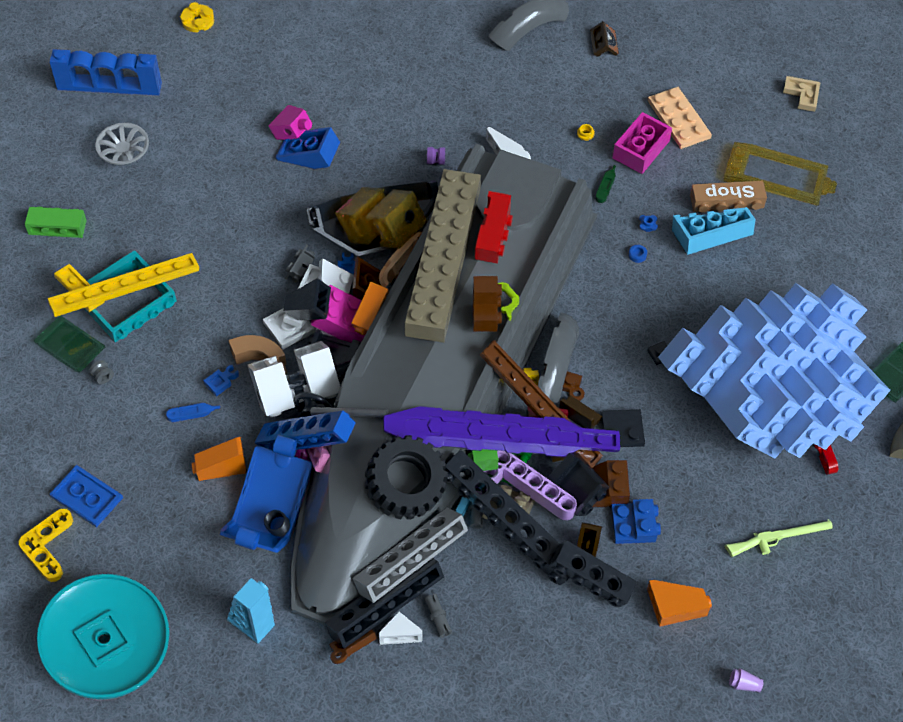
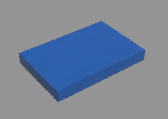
[50,465,123,528]

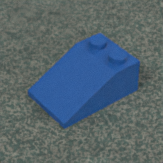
[276,127,340,169]

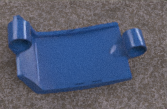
[220,434,313,553]

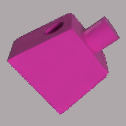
[269,105,312,140]

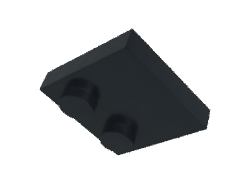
[601,409,645,447]

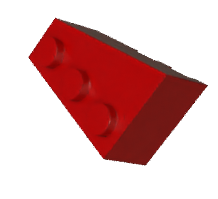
[475,191,513,264]

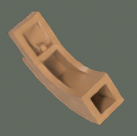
[229,335,288,375]

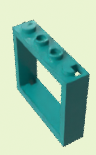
[84,250,177,342]

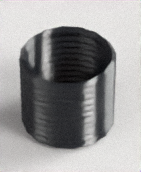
[264,510,290,537]

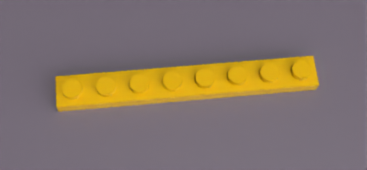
[47,253,199,317]

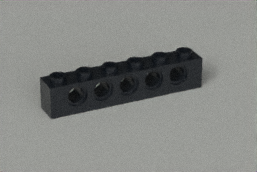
[324,558,444,649]

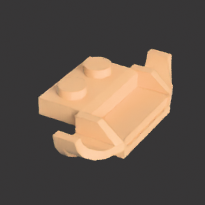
[379,232,422,288]

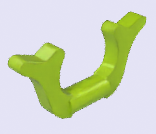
[498,282,519,321]

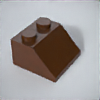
[592,460,630,507]

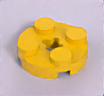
[180,2,214,32]

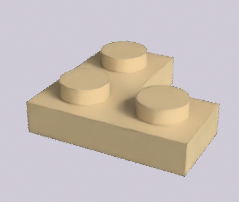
[783,76,820,112]

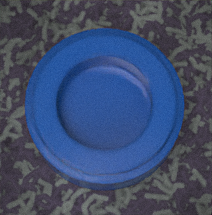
[628,245,647,263]

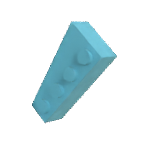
[672,207,756,255]
[227,578,275,643]

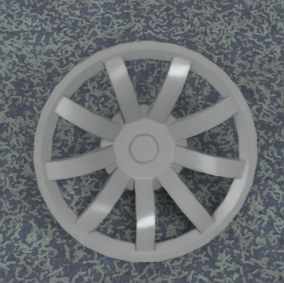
[95,123,149,165]

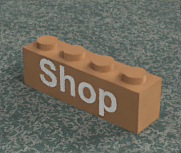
[690,181,767,213]

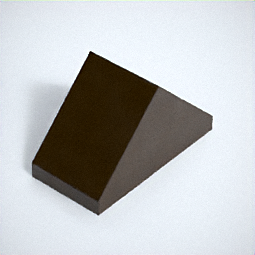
[577,522,602,557]

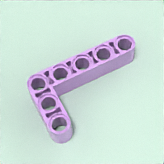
[475,450,577,520]

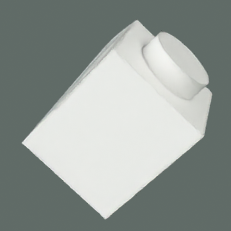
[486,127,531,159]

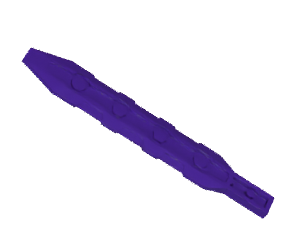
[383,406,620,457]

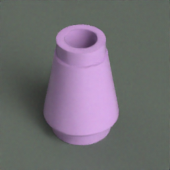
[729,668,763,692]

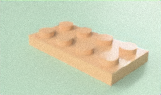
[648,87,712,149]

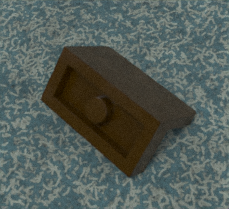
[559,395,602,429]

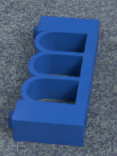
[50,49,162,95]

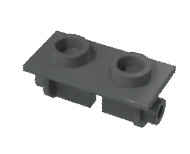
[285,245,315,283]

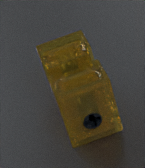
[335,187,427,249]

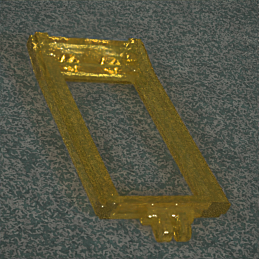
[724,142,837,206]

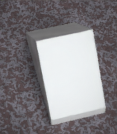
[379,612,422,645]

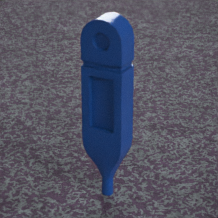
[166,403,221,422]

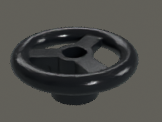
[293,392,331,417]

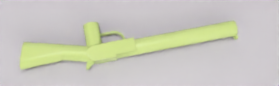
[725,519,832,557]

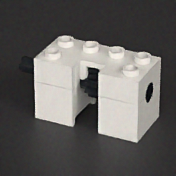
[248,341,351,417]

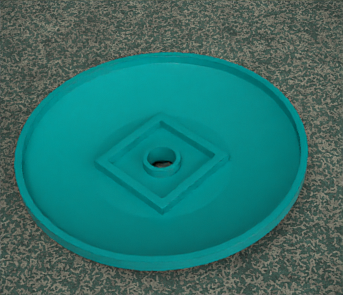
[37,574,169,699]

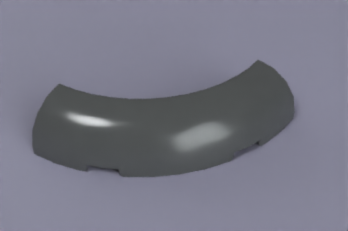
[489,0,569,51]
[538,312,579,403]

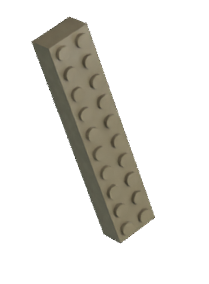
[405,169,481,343]

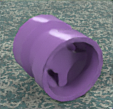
[427,147,445,165]

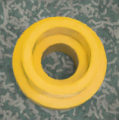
[577,124,595,141]

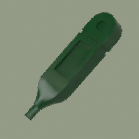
[596,165,616,203]

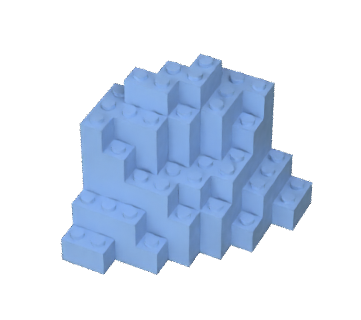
[658,283,890,458]

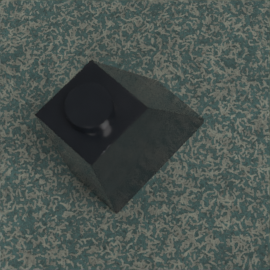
[283,278,331,320]

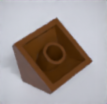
[353,257,382,301]

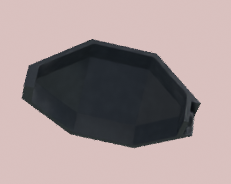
[306,180,439,256]

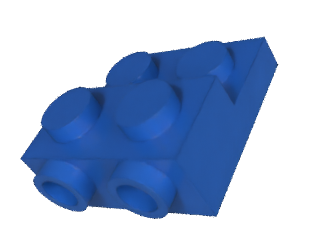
[611,499,661,544]

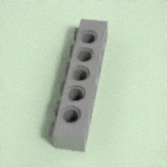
[353,508,468,603]

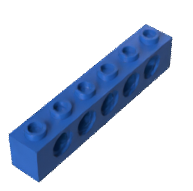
[255,410,356,450]

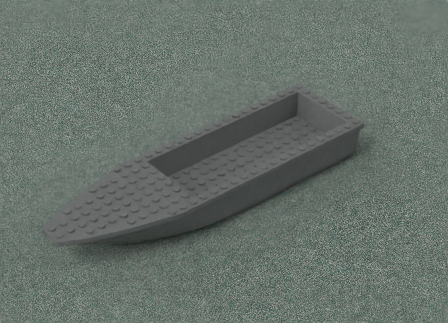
[291,143,598,626]

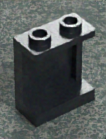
[309,329,361,380]
[547,453,610,516]

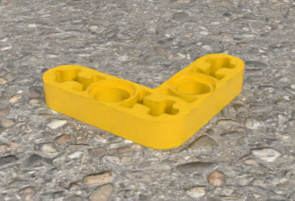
[19,509,73,582]

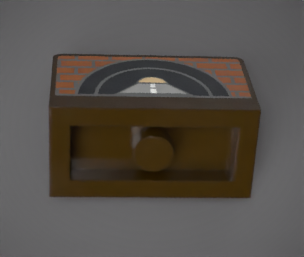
[590,21,619,57]

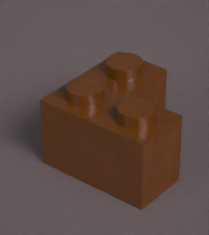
[473,276,502,332]

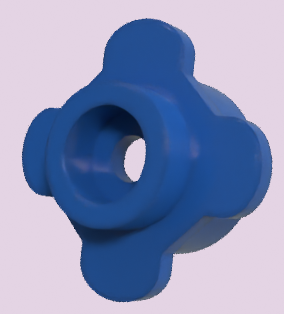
[639,215,658,232]

